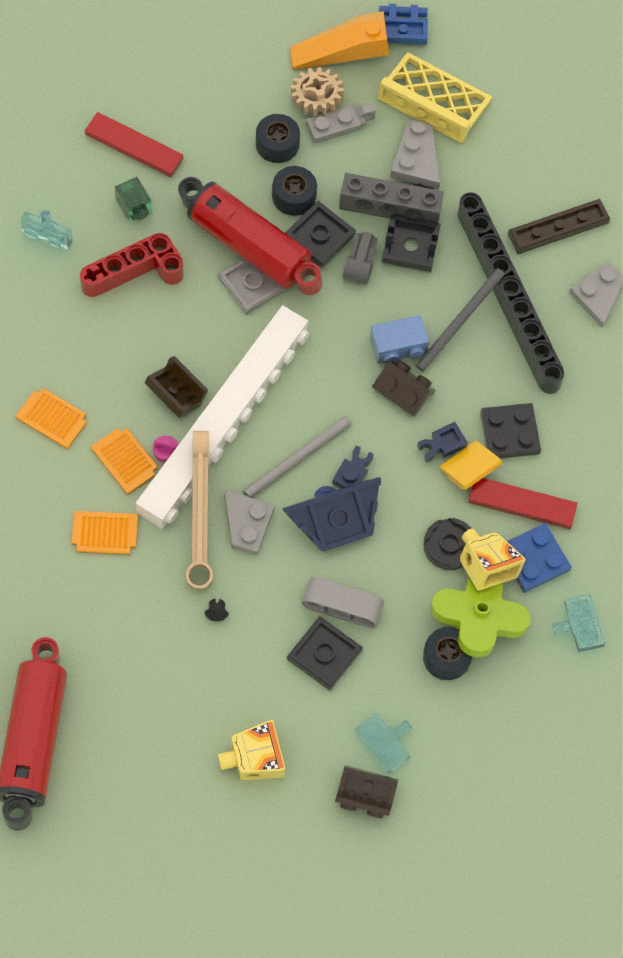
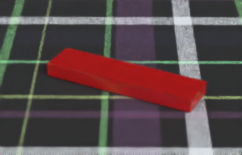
[85,112,184,178]
[468,478,578,529]

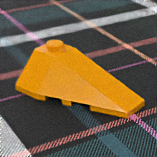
[290,11,390,70]

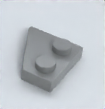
[569,261,623,327]
[225,490,275,556]

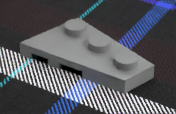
[390,119,440,190]

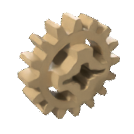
[290,67,344,117]

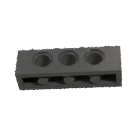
[339,172,444,223]

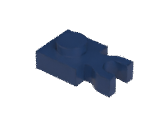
[417,422,468,463]
[332,445,374,489]

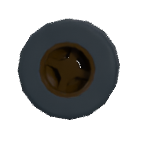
[256,114,300,163]
[272,166,317,216]
[423,627,473,680]

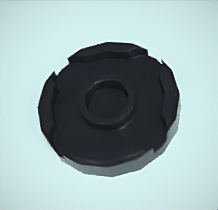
[424,518,472,570]

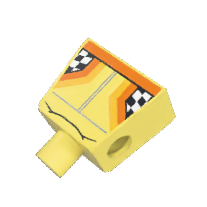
[460,529,526,591]
[217,720,285,780]

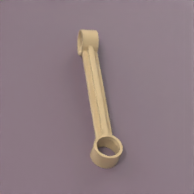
[186,431,213,590]

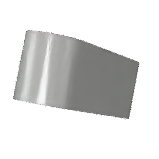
[302,577,384,628]

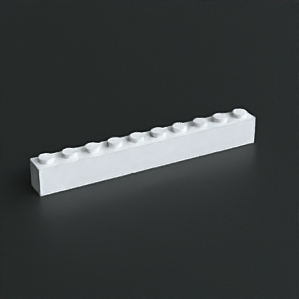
[135,305,309,530]

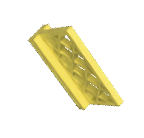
[377,52,492,144]

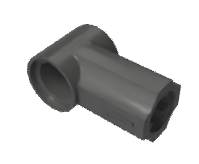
[343,232,378,284]

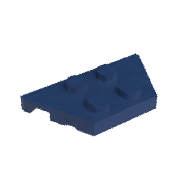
[282,477,381,551]

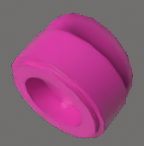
[153,435,178,463]

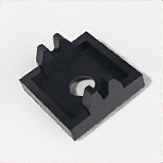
[382,214,441,272]

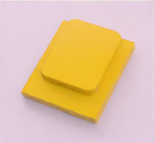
[440,440,503,490]

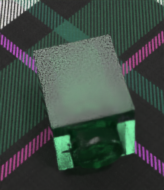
[115,177,152,223]

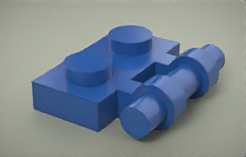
[379,4,428,45]

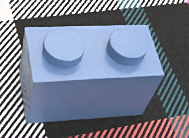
[370,315,429,364]

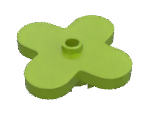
[430,577,531,657]

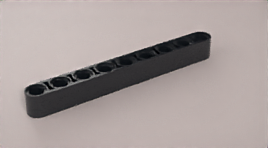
[457,192,565,394]

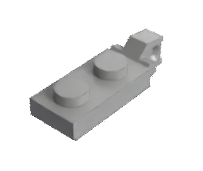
[306,103,376,144]

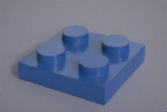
[507,523,572,593]

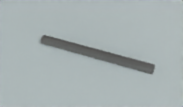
[416,268,505,372]

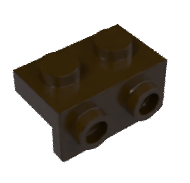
[145,356,208,418]
[372,360,436,416]
[335,765,399,818]

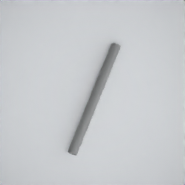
[243,416,351,498]

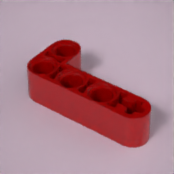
[80,233,184,297]

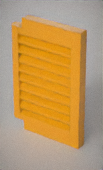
[15,388,87,450]
[91,428,159,495]
[72,511,138,554]

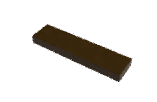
[508,199,610,254]

